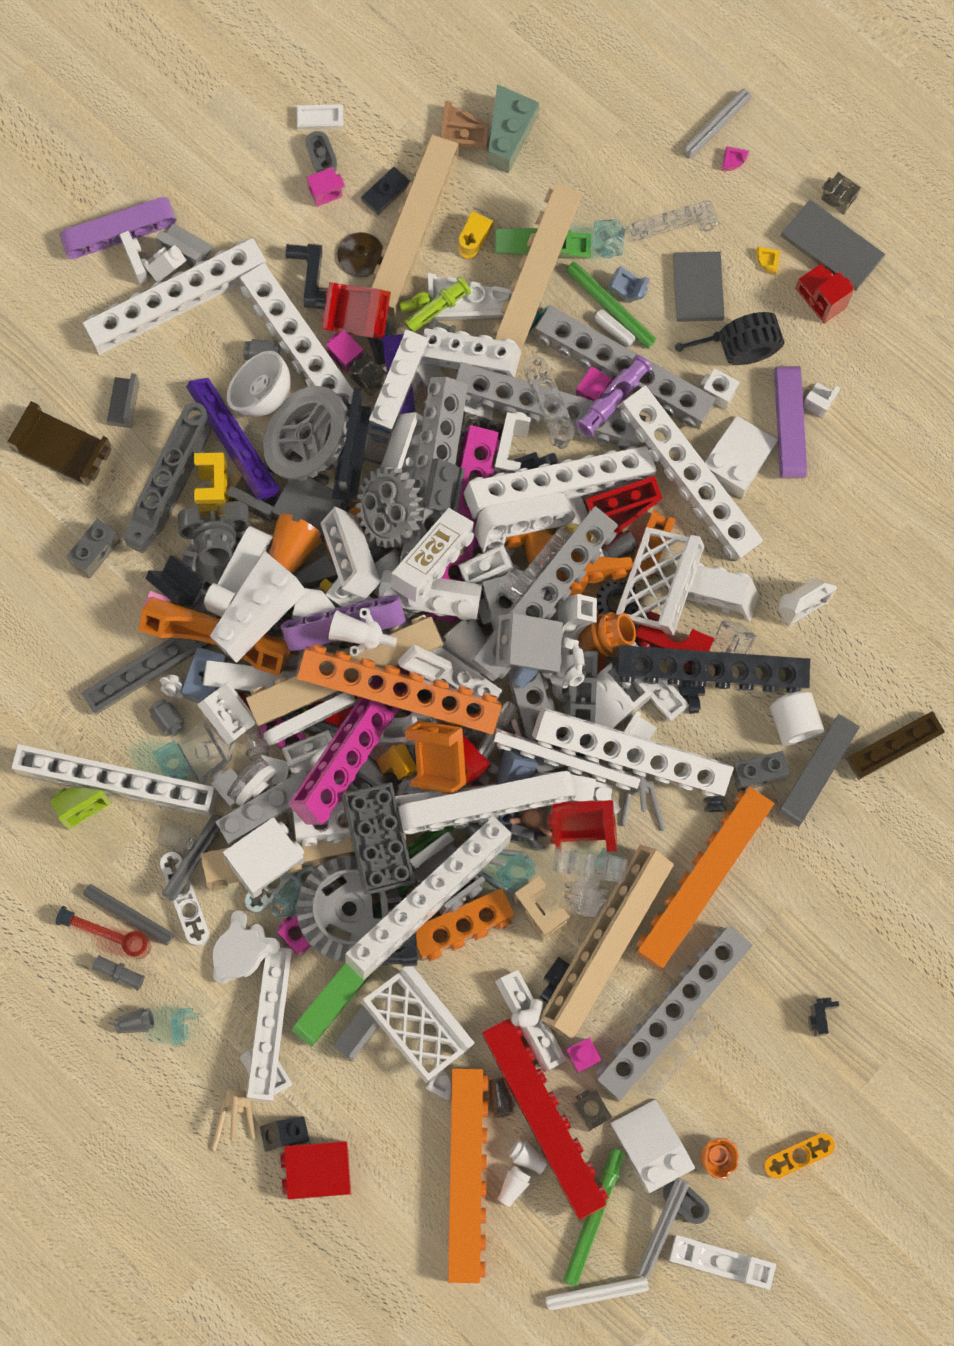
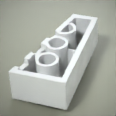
[210,551,307,663]

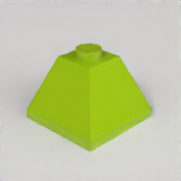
[50,787,112,830]

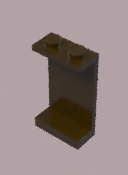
[7,401,111,487]

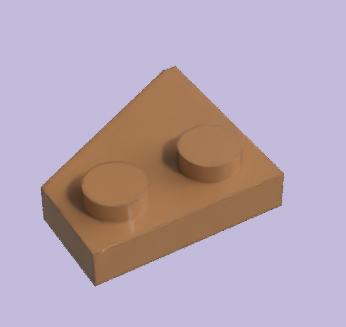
[441,101,489,150]

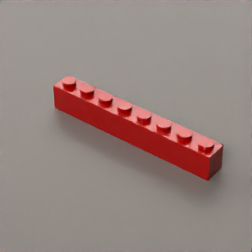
[482,1018,609,1222]

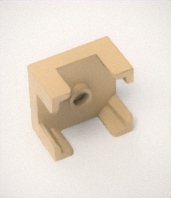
[513,875,570,941]

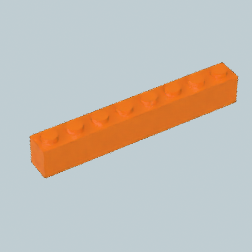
[635,787,775,971]
[448,1069,488,1283]

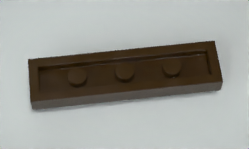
[846,711,945,780]

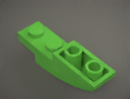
[494,228,591,259]

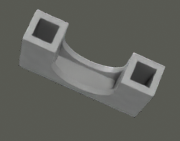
[215,769,307,847]

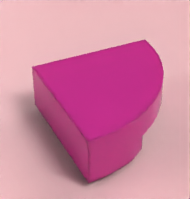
[721,146,749,171]

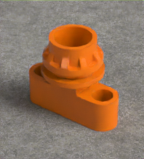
[577,609,636,674]

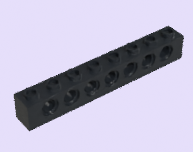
[611,645,811,693]

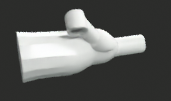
[329,608,397,656]

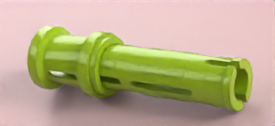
[404,276,472,332]

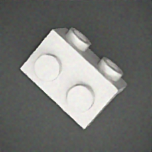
[197,682,256,744]

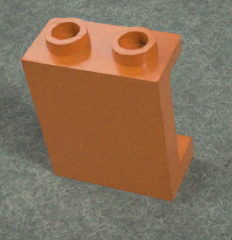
[405,720,466,795]

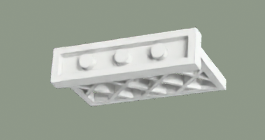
[616,527,704,635]
[361,967,475,1083]

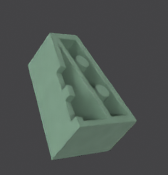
[488,84,539,173]

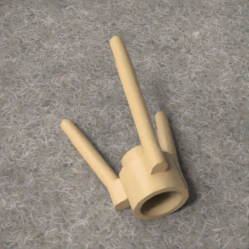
[211,1090,256,1152]

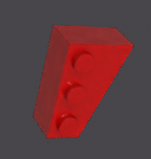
[583,476,663,547]

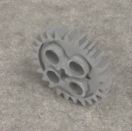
[356,467,424,548]

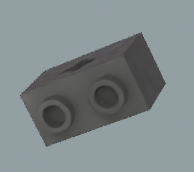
[67,519,120,578]
[732,751,790,793]

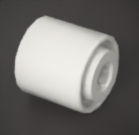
[770,691,824,746]

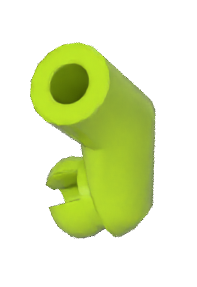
[399,292,431,314]

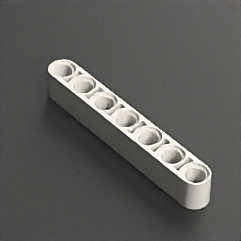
[398,771,576,834]

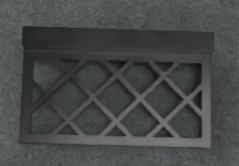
[332,388,371,502]

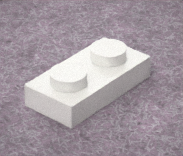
[120,231,149,284]

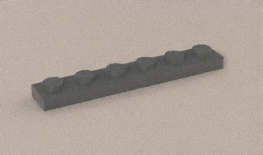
[82,638,210,715]

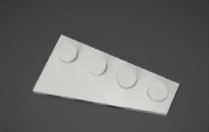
[428,273,513,321]

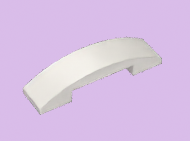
[669,1235,776,1290]

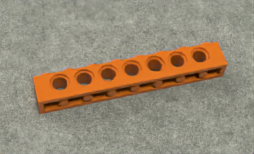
[297,644,502,734]

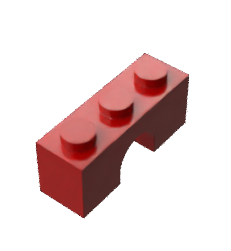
[635,611,715,670]

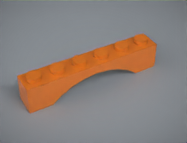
[138,597,290,676]

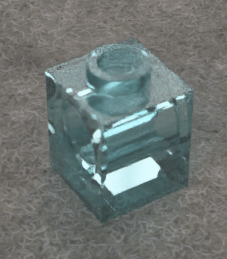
[591,219,625,258]
[153,740,192,780]
[496,852,536,895]

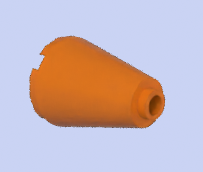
[268,513,323,574]

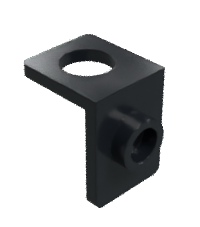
[260,1116,309,1152]

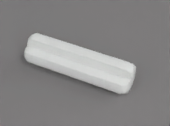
[594,309,635,347]

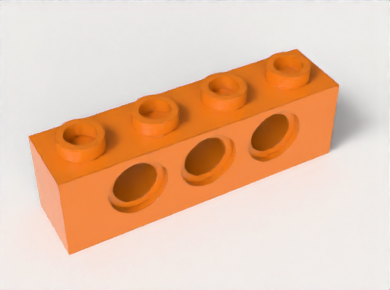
[416,888,515,962]

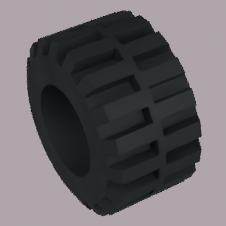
[719,312,785,365]

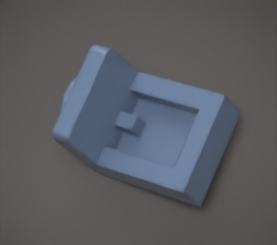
[607,266,650,303]

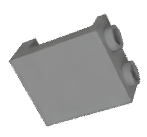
[495,613,563,674]
[410,832,485,915]

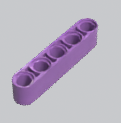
[59,197,177,259]
[774,366,807,479]
[281,595,406,651]

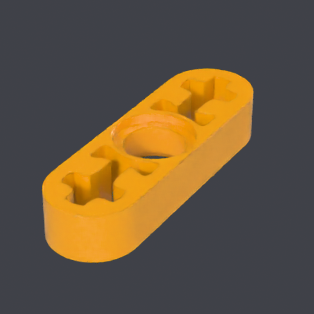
[763,1133,835,1179]

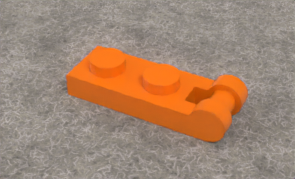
[631,510,676,580]

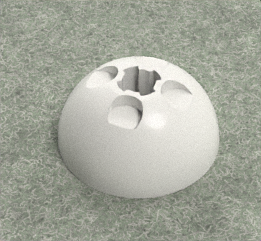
[227,351,291,417]

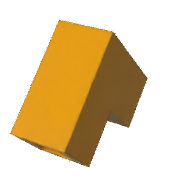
[377,743,417,780]

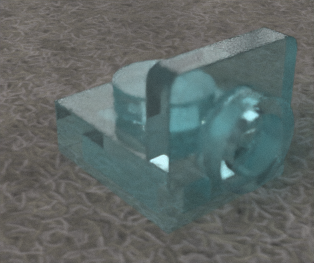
[171,1008,199,1047]

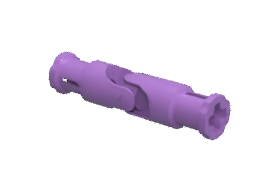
[575,355,652,437]

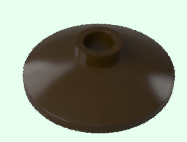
[337,232,383,277]

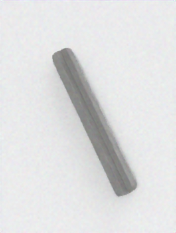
[683,89,751,158]
[637,1178,689,1278]

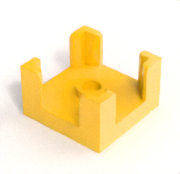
[194,453,228,515]

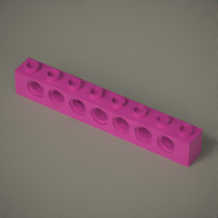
[424,425,500,624]
[288,666,410,825]

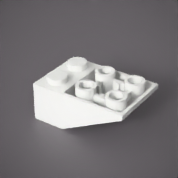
[562,663,652,729]

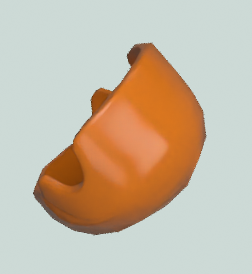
[700,1138,739,1179]

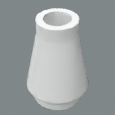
[508,1139,548,1174]
[497,1166,532,1207]

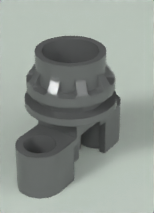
[178,501,250,567]

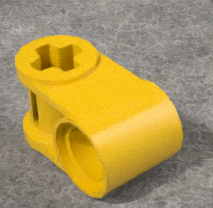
[458,211,494,259]

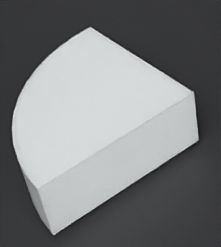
[426,1070,451,1101]

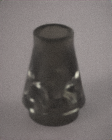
[489,1077,515,1118]

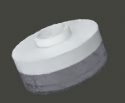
[227,757,277,807]

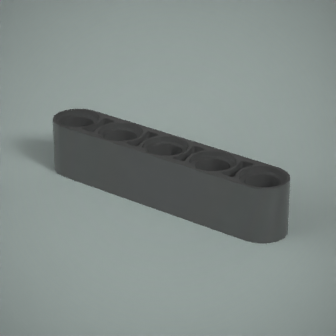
[777,714,860,828]

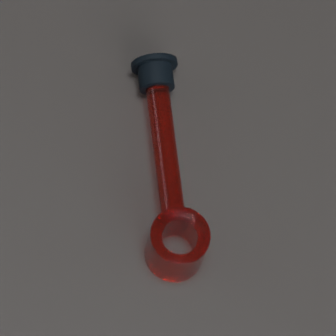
[55,906,151,960]

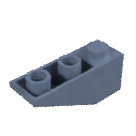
[496,747,538,825]

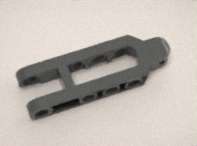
[124,402,211,553]

